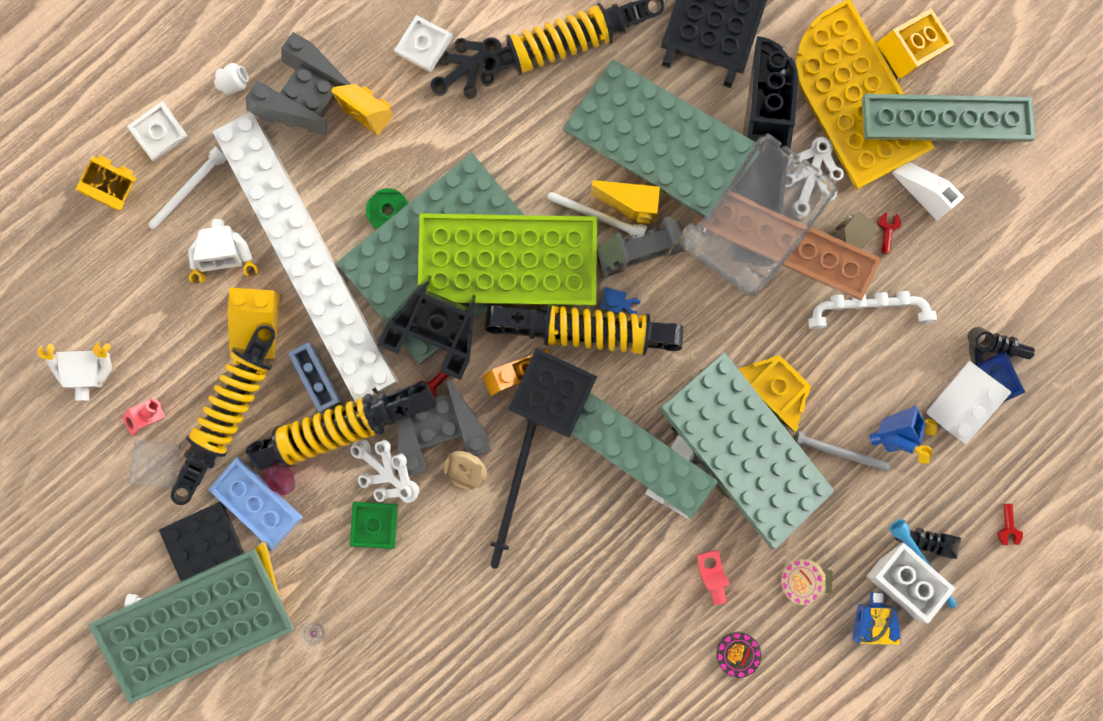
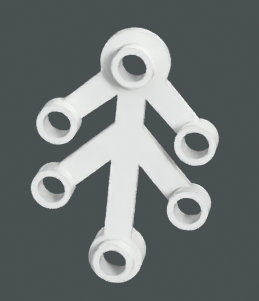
[786,137,844,219]
[350,439,419,503]

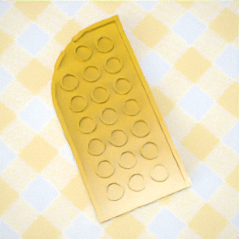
[795,0,935,190]

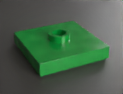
[349,501,398,549]

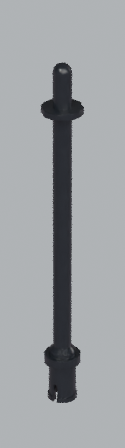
[490,419,538,569]

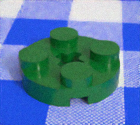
[366,188,409,229]

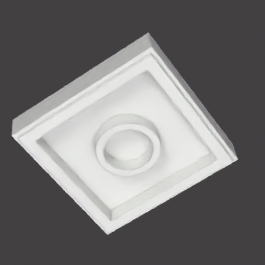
[394,15,453,73]
[127,101,190,163]

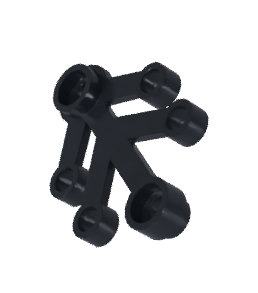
[430,37,502,99]

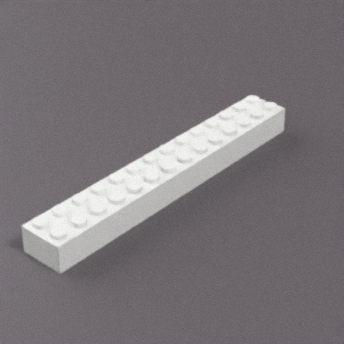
[212,112,399,402]

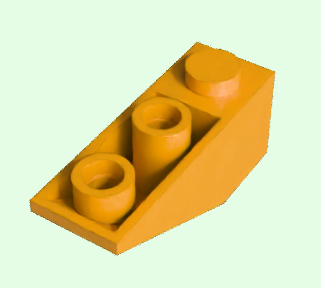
[482,349,549,396]

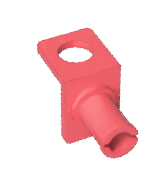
[122,399,165,436]
[697,550,729,605]

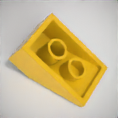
[876,9,955,80]
[331,84,393,135]
[591,180,660,225]
[228,288,280,359]

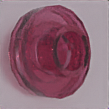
[264,464,295,496]

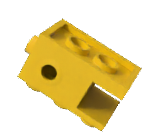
[75,155,137,211]

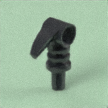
[968,327,1035,367]
[894,527,961,560]

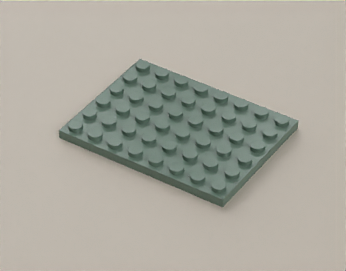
[336,153,524,364]

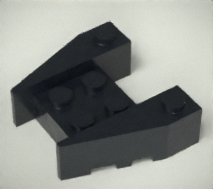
[378,275,476,380]

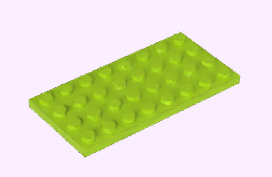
[418,213,597,306]

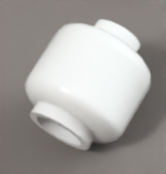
[214,63,249,95]

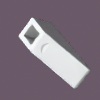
[892,162,964,221]

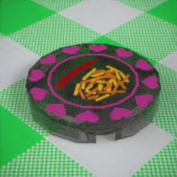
[716,631,762,678]

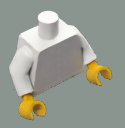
[188,219,259,283]
[37,342,112,401]

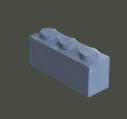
[288,343,343,413]

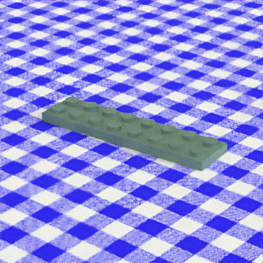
[861,94,1036,142]
[572,392,718,519]

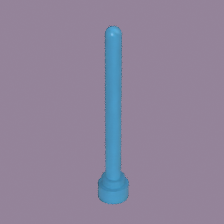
[889,519,957,608]

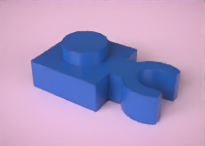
[599,287,640,315]

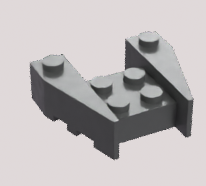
[246,32,351,135]
[597,217,688,278]
[398,380,492,476]

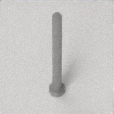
[794,431,890,471]

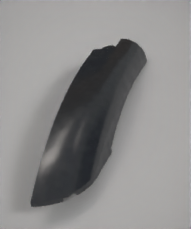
[731,36,798,267]

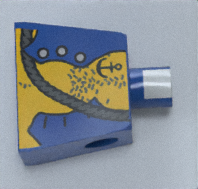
[852,592,901,645]

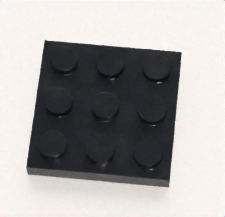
[508,348,597,438]
[159,502,245,581]

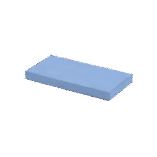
[208,457,303,550]

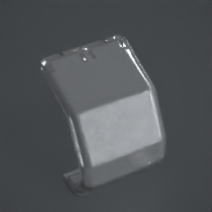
[680,134,837,296]

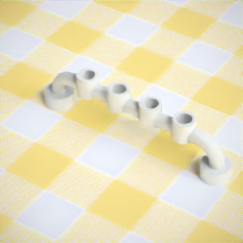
[808,291,937,329]

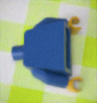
[869,406,938,464]

